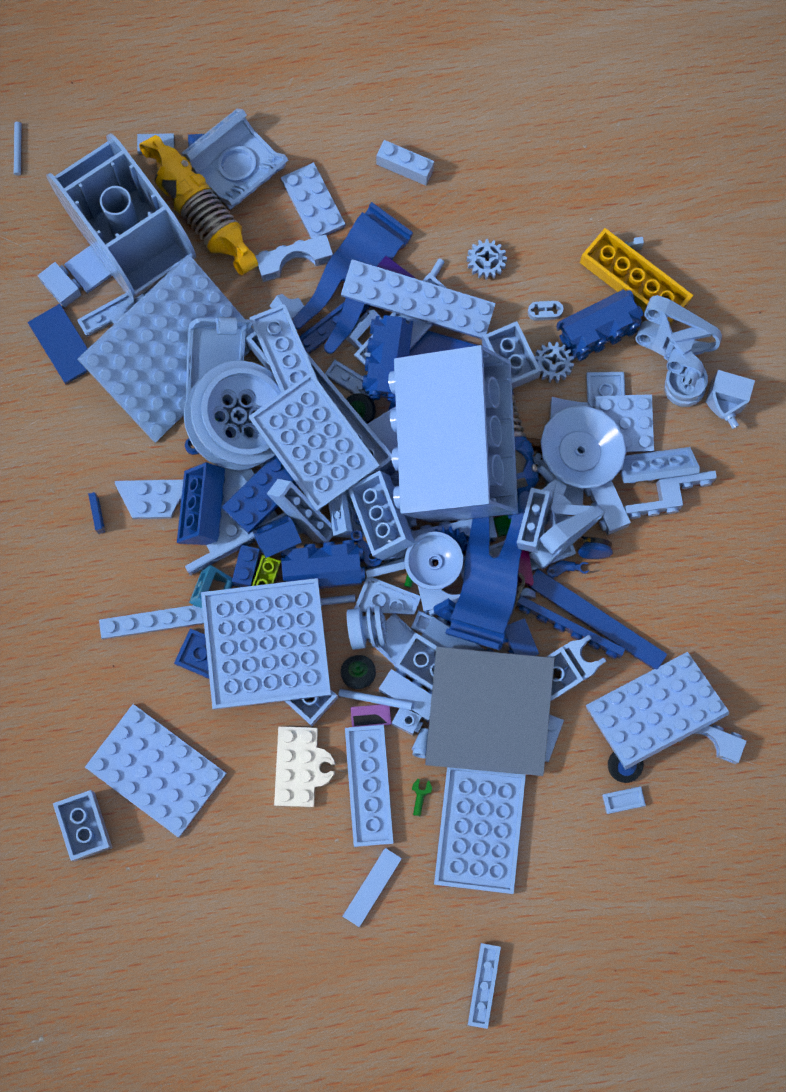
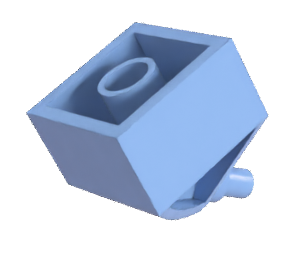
[705,370,755,429]

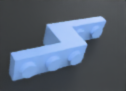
[624,471,717,519]

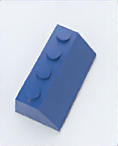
[177,462,225,545]

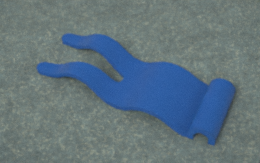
[292,202,413,354]
[445,491,529,650]

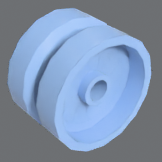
[664,368,708,407]

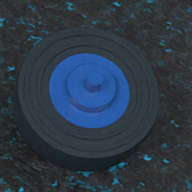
[608,752,644,783]

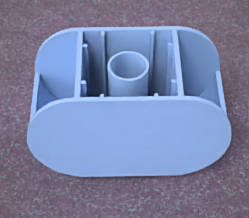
[46,133,196,300]

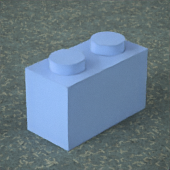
[38,262,81,308]

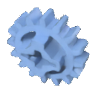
[466,239,507,280]
[534,342,574,383]

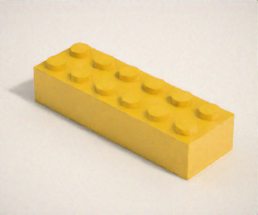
[580,228,693,326]

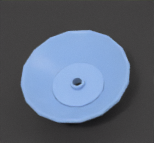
[540,406,626,489]

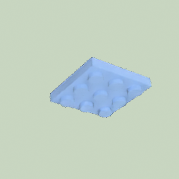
[594,394,654,452]

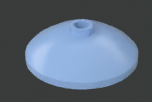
[405,532,463,590]

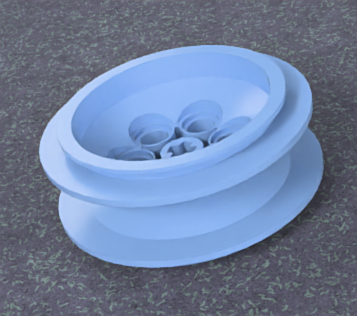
[184,361,281,470]

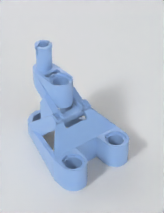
[635,295,722,392]
[529,463,605,570]

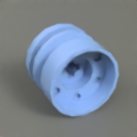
[347,605,387,650]

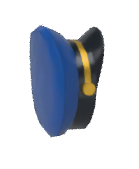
[578,536,613,559]

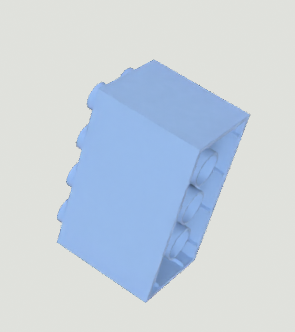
[388,345,518,523]

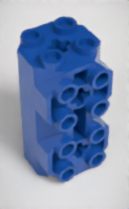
[556,289,644,361]
[362,315,414,403]
[281,540,365,589]

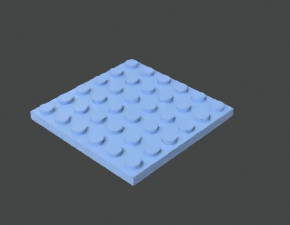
[201,578,331,710]

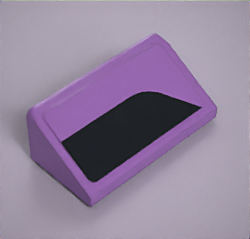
[350,705,391,727]

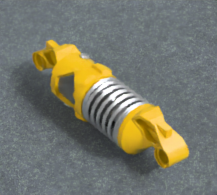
[139,135,258,276]

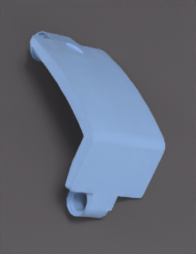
[186,317,253,419]

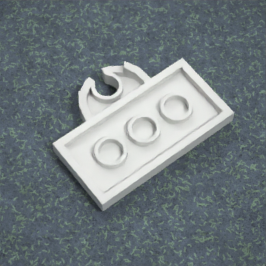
[274,727,336,807]

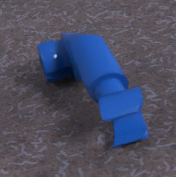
[547,560,589,578]

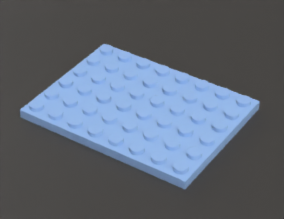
[77,255,255,443]

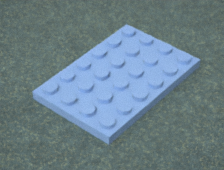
[248,372,380,511]
[586,652,729,770]
[85,704,227,838]
[434,767,526,894]

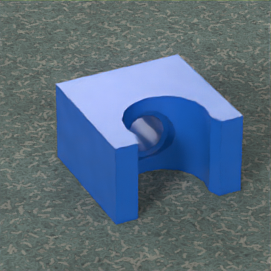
[252,515,302,558]

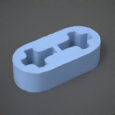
[528,301,564,321]

